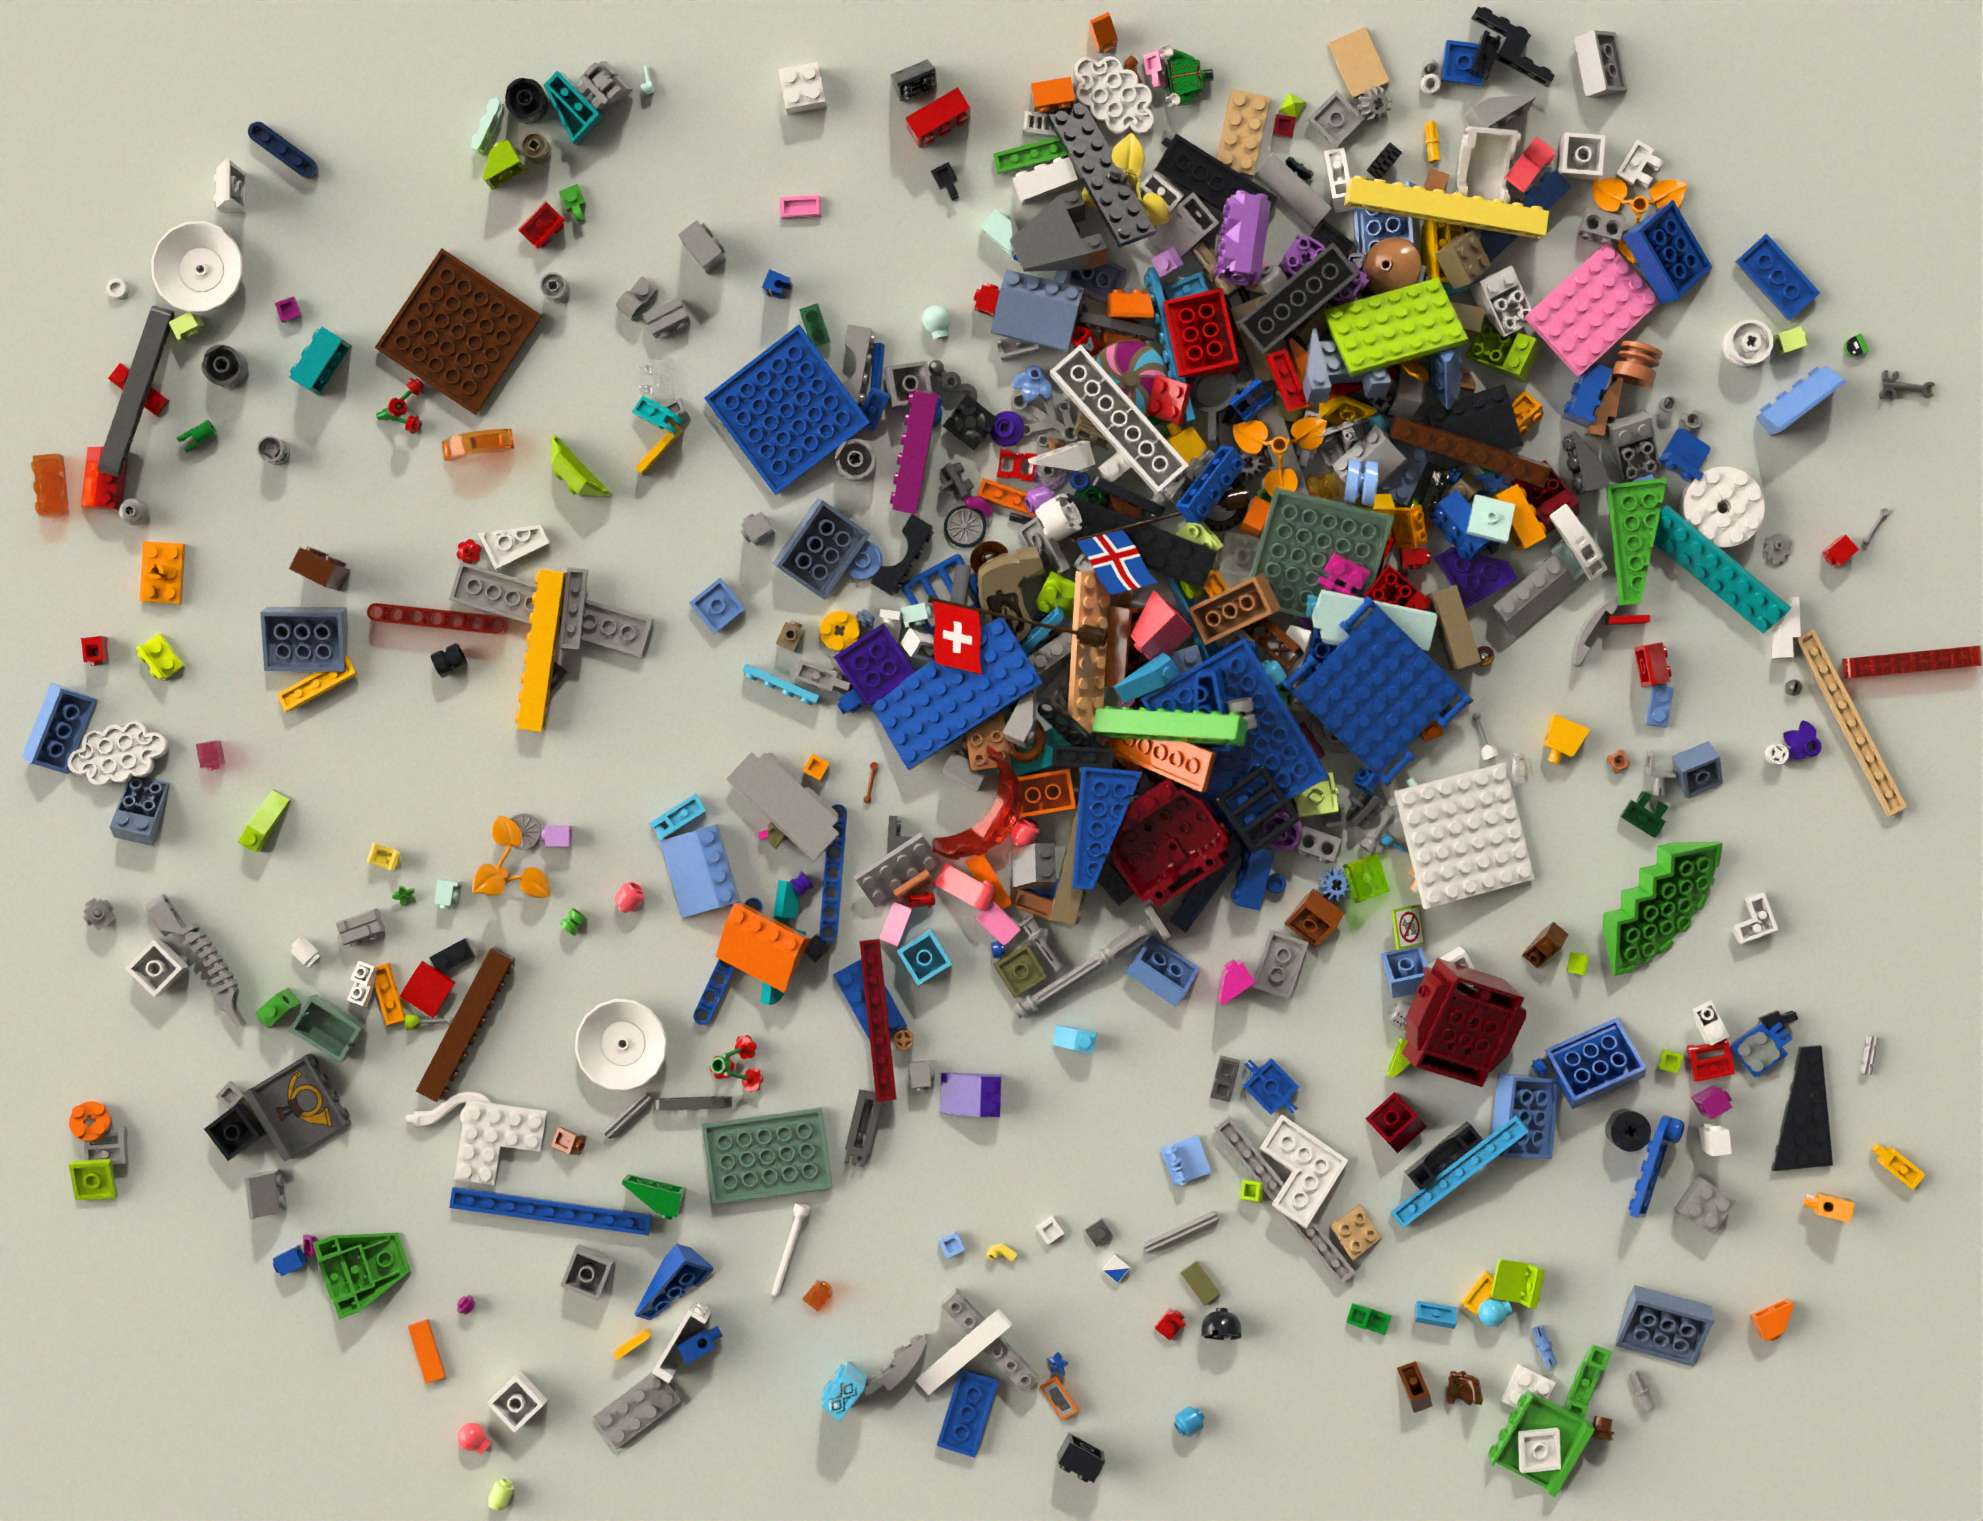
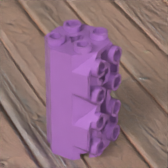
[1214,190,1271,286]
[1278,233,1369,307]

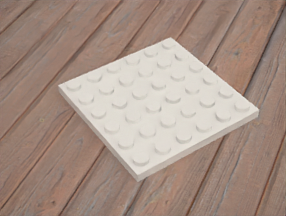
[1394,762,1535,909]

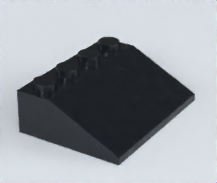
[1427,384,1523,471]

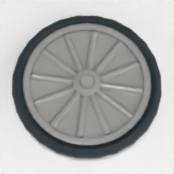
[944,505,986,548]

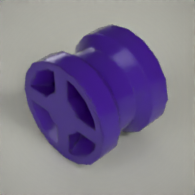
[789,872,814,897]

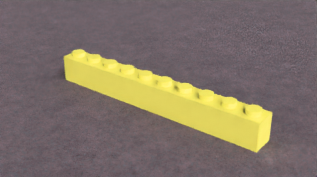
[1344,176,1549,239]

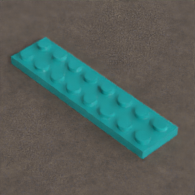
[1654,505,1791,634]

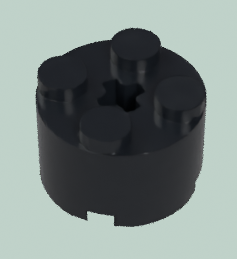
[505,78,549,124]
[1605,1108,1651,1152]

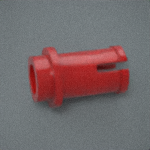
[909,892,935,909]

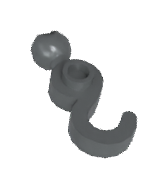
[928,360,978,401]

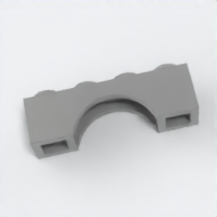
[842,324,875,406]

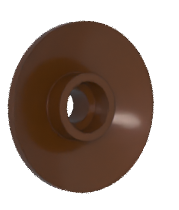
[970,541,1009,574]

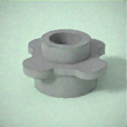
[1680,410,1703,432]

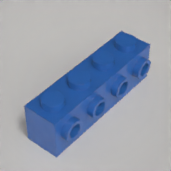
[1175,446,1246,524]

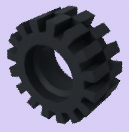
[1366,142,1402,179]

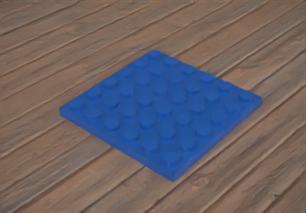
[704,325,871,495]

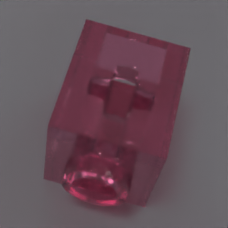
[196,740,226,771]

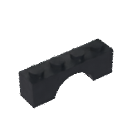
[871,514,934,596]
[1404,1121,1483,1191]

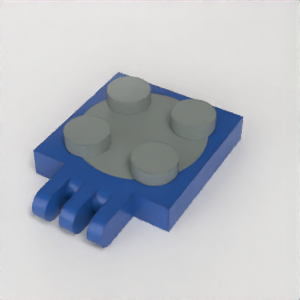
[1729,1022,1793,1078]

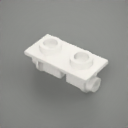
[1163,475,1193,505]

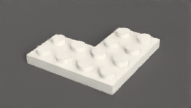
[454,1100,547,1185]
[1259,1115,1348,1228]

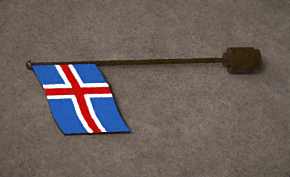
[1071,487,1250,595]

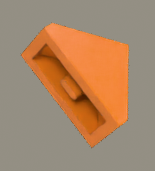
[1238,496,1270,538]

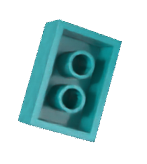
[289,326,352,396]

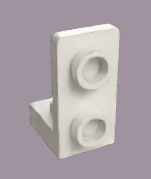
[879,609,903,643]

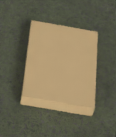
[1328,27,1390,99]

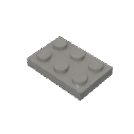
[1251,930,1309,999]

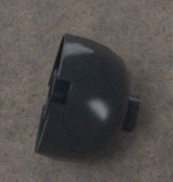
[1201,1308,1242,1340]

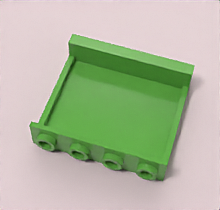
[1488,1389,1595,1497]

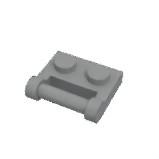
[84,1127,128,1164]

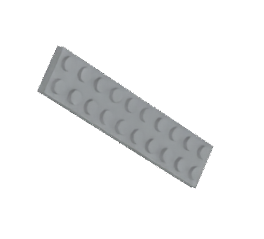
[449,561,654,658]

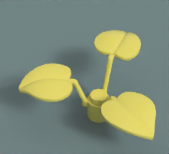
[1081,133,1170,226]

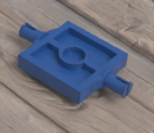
[1242,1058,1299,1115]

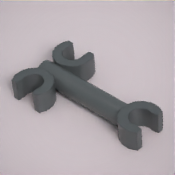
[1879,370,1935,400]

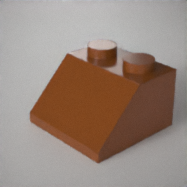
[1284,889,1345,948]

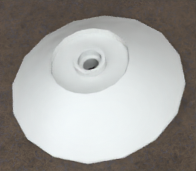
[151,221,243,313]
[575,999,667,1091]

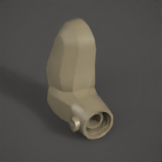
[978,545,1046,641]

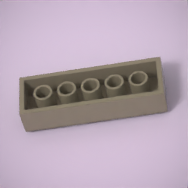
[1048,804,1086,928]

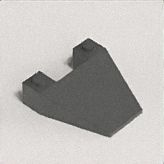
[1010,189,1107,272]

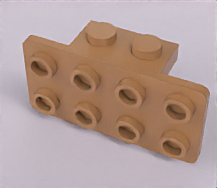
[962,710,1011,771]

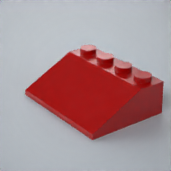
[1163,288,1240,378]

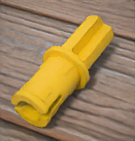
[1424,121,1441,163]

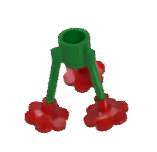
[709,1035,764,1093]

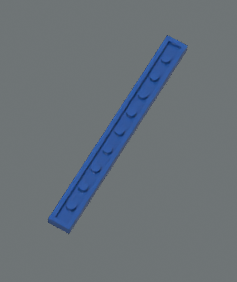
[449,1187,652,1235]

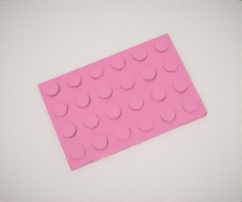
[1523,243,1660,377]

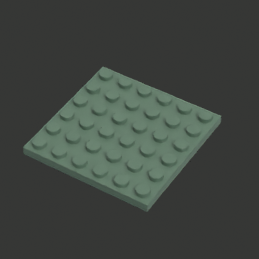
[1249,487,1394,619]

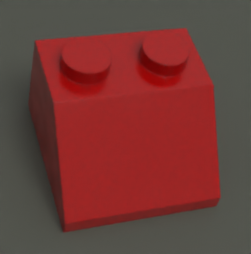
[1634,642,1672,687]

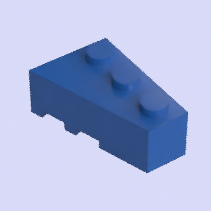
[1563,362,1612,427]

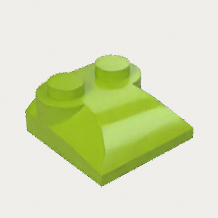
[1036,571,1075,618]

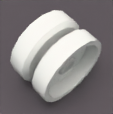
[1722,320,1773,368]

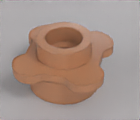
[1606,750,1630,773]

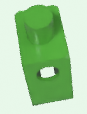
[255,988,301,1028]

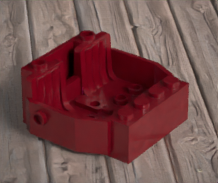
[1111,778,1231,908]
[1402,958,1526,1087]

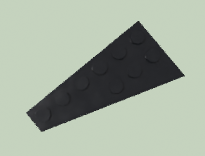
[1771,1045,1833,1171]

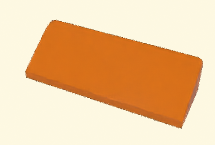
[965,852,1013,909]

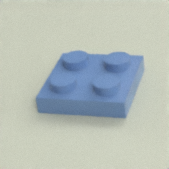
[689,578,746,634]

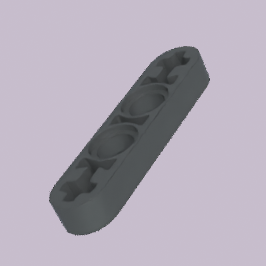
[1079,312,1158,342]
[654,1096,732,1110]

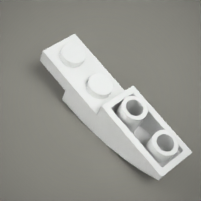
[1549,504,1608,581]

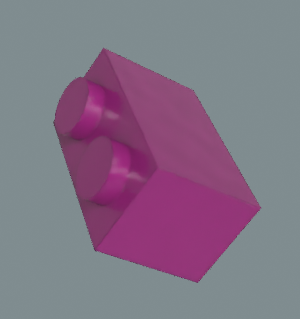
[1691,1086,1733,1120]

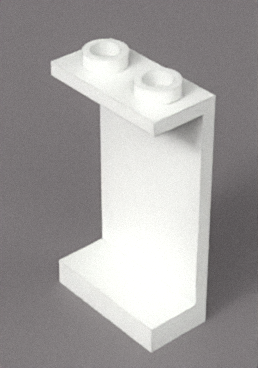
[652,1303,711,1383]

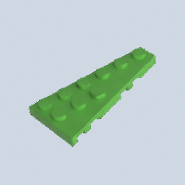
[1606,478,1668,606]

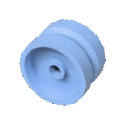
[1344,459,1379,506]

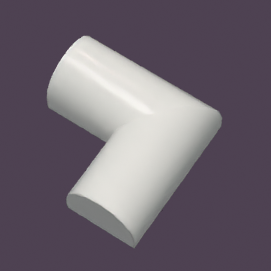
[1732,892,1779,945]

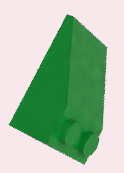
[622,1174,686,1219]

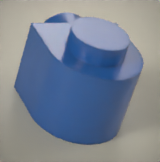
[837,688,863,715]
[1352,768,1380,795]

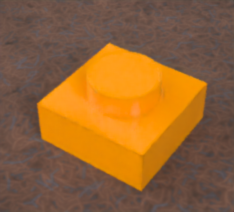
[803,753,830,781]

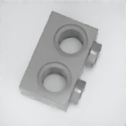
[1577,207,1627,246]
[1294,825,1342,864]

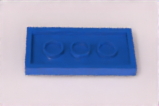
[1735,233,1820,321]
[833,959,907,1041]
[937,1368,999,1458]

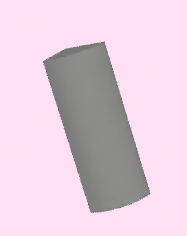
[1255,153,1332,229]

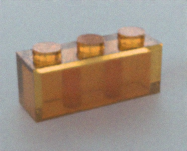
[31,453,69,518]

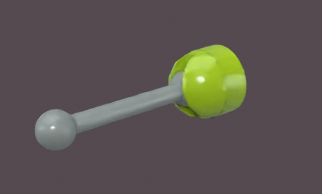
[405,1014,454,1031]

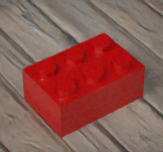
[906,87,971,148]

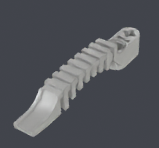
[145,894,246,1027]

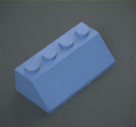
[1756,366,1846,436]
[22,683,97,774]

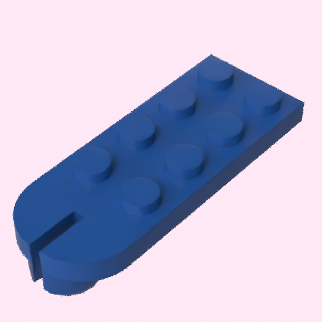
[1629,1115,1684,1218]

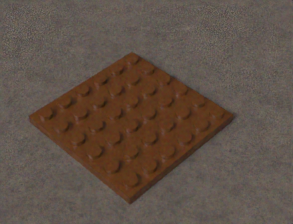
[375,248,543,415]

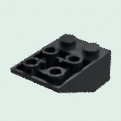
[890,59,937,102]

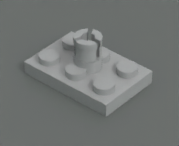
[1017,517,1070,582]

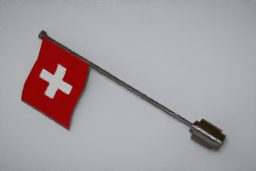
[928,595,1108,675]

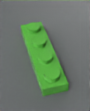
[993,137,1068,174]

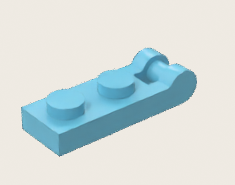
[649,793,707,840]

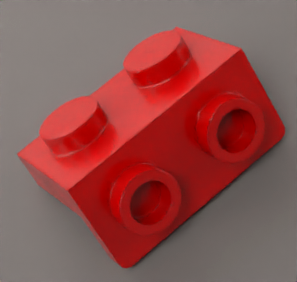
[518,201,566,249]

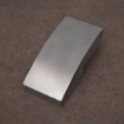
[1210,1055,1240,1102]

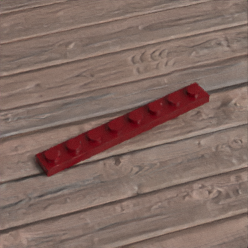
[859,939,897,1102]

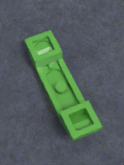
[1564,1344,1612,1418]

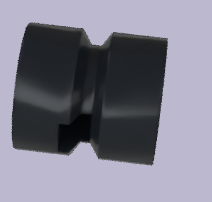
[430,643,468,678]

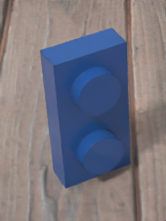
[862,386,890,431]

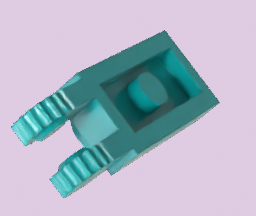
[632,396,684,435]

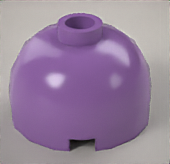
[1261,810,1303,851]

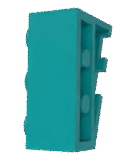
[544,70,606,146]

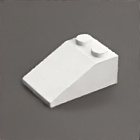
[213,159,246,213]

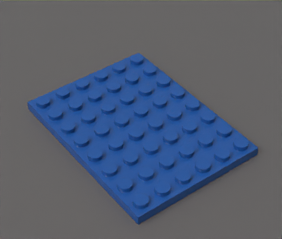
[1141,637,1329,833]

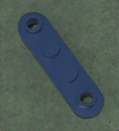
[248,122,318,179]

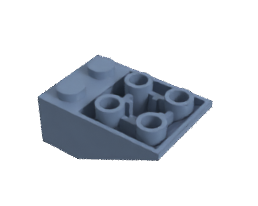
[110,776,170,846]

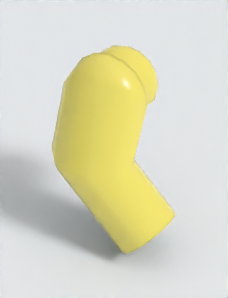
[987,1244,1017,1262]

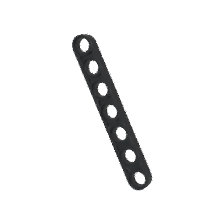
[1037,697,1140,797]

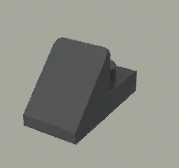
[887,815,912,854]

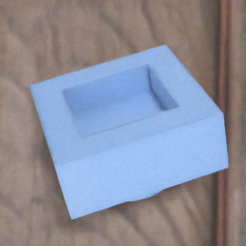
[938,1231,965,1259]

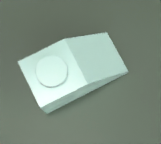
[980,209,1014,256]

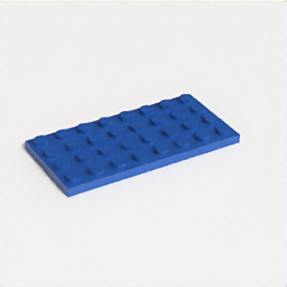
[870,617,1044,770]

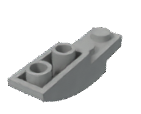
[863,1334,927,1396]

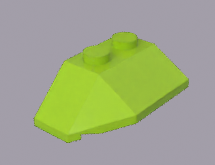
[551,434,612,497]

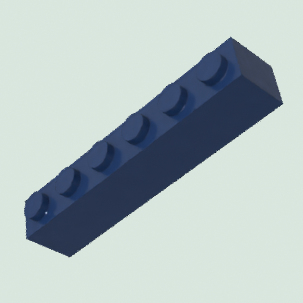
[1479,169,1572,262]

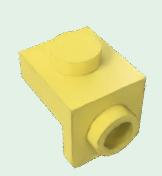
[367,843,401,871]

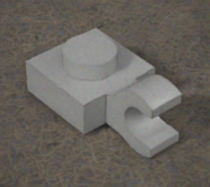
[1182,449,1215,482]

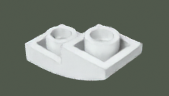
[347,961,376,1008]

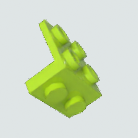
[1490,1259,1545,1309]

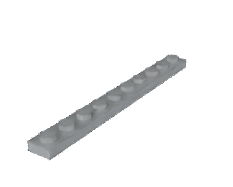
[1214,1116,1356,1285]

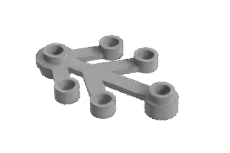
[1012,392,1080,447]

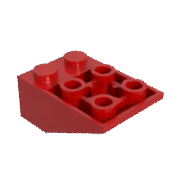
[1363,564,1432,611]

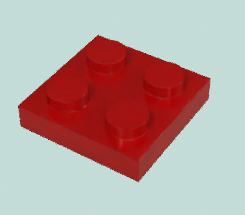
[1146,375,1192,424]

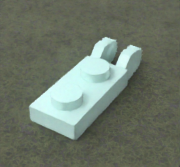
[471,97,505,155]

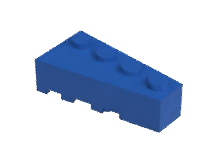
[1194,667,1236,753]

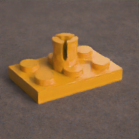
[139,541,186,604]

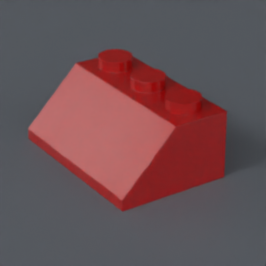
[81,447,128,511]

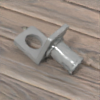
[1645,750,1677,796]

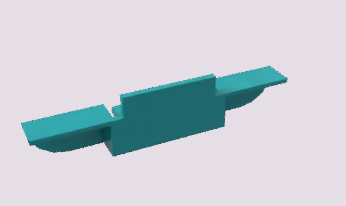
[760,880,806,1005]

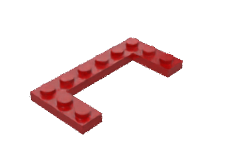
[1266,349,1399,413]

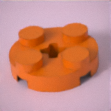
[69,1101,112,1143]

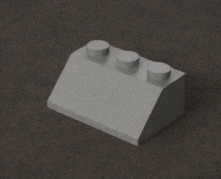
[1574,30,1628,98]
[1332,425,1408,494]

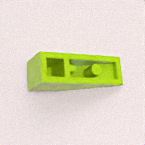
[237,790,290,853]

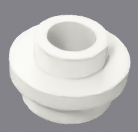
[1420,74,1441,94]

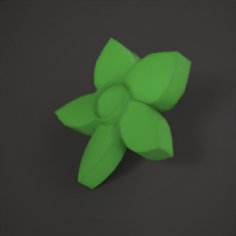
[392,886,416,906]

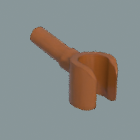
[1124,55,1142,84]

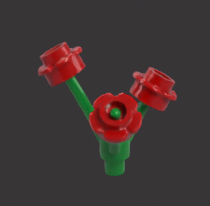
[376,378,425,434]

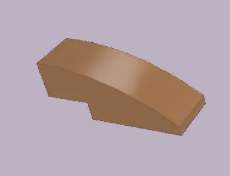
[1584,377,1623,438]

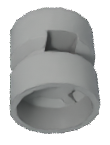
[540,272,570,303]
[257,436,290,465]
[1226,697,1257,730]

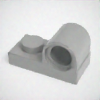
[616,276,658,321]

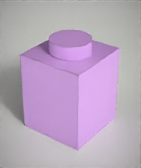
[1151,247,1184,277]
[542,826,572,846]

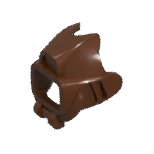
[1447,1371,1483,1405]

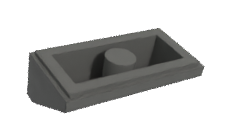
[950,564,971,605]

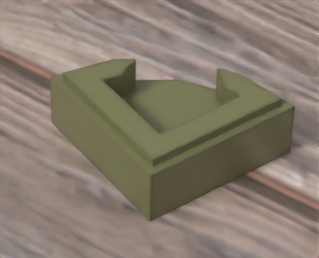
[768,822,786,849]

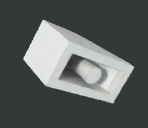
[900,627,935,661]

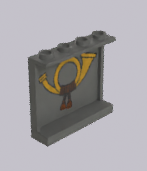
[243,1053,351,1162]

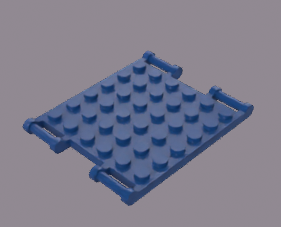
[1282,596,1474,787]

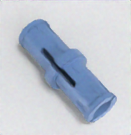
[1532,1325,1558,1368]

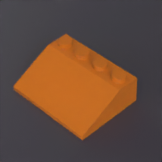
[715,903,811,993]

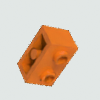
[1031,77,1075,113]

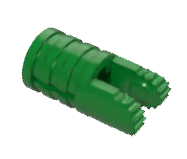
[176,419,218,453]

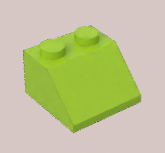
[482,140,526,189]

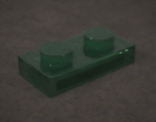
[799,303,831,347]

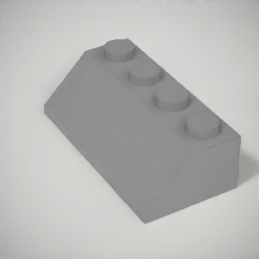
[1489,554,1576,638]

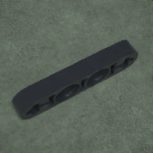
[1090,475,1166,517]

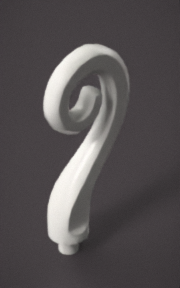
[406,1091,491,1127]

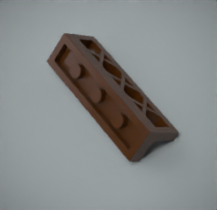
[1242,617,1304,671]

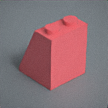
[1130,590,1194,660]

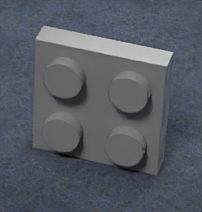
[1307,90,1365,149]

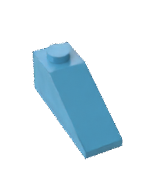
[1114,652,1181,703]

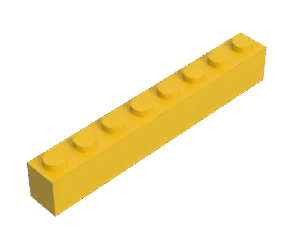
[515,568,567,732]

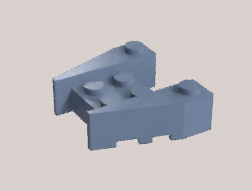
[1303,328,1391,403]

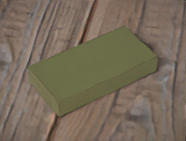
[1180,1261,1220,1306]

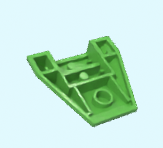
[313,1233,411,1320]

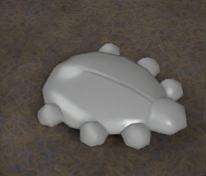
[1764,534,1792,565]

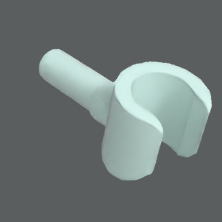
[641,66,654,96]

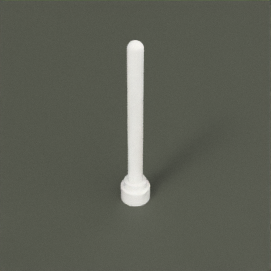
[772,1202,811,1297]

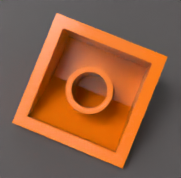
[1106,289,1154,320]

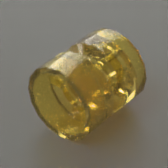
[1304,471,1339,499]

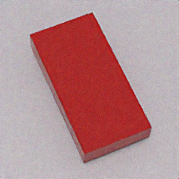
[1605,615,1650,625]

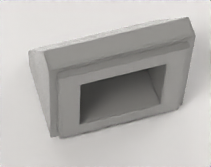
[664,398,691,426]

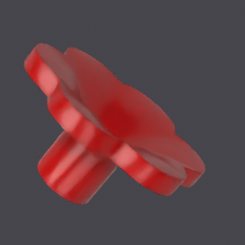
[456,539,481,564]

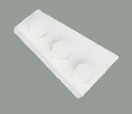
[478,525,551,570]

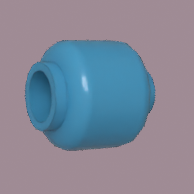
[1174,1406,1205,1437]

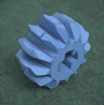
[1318,868,1353,902]

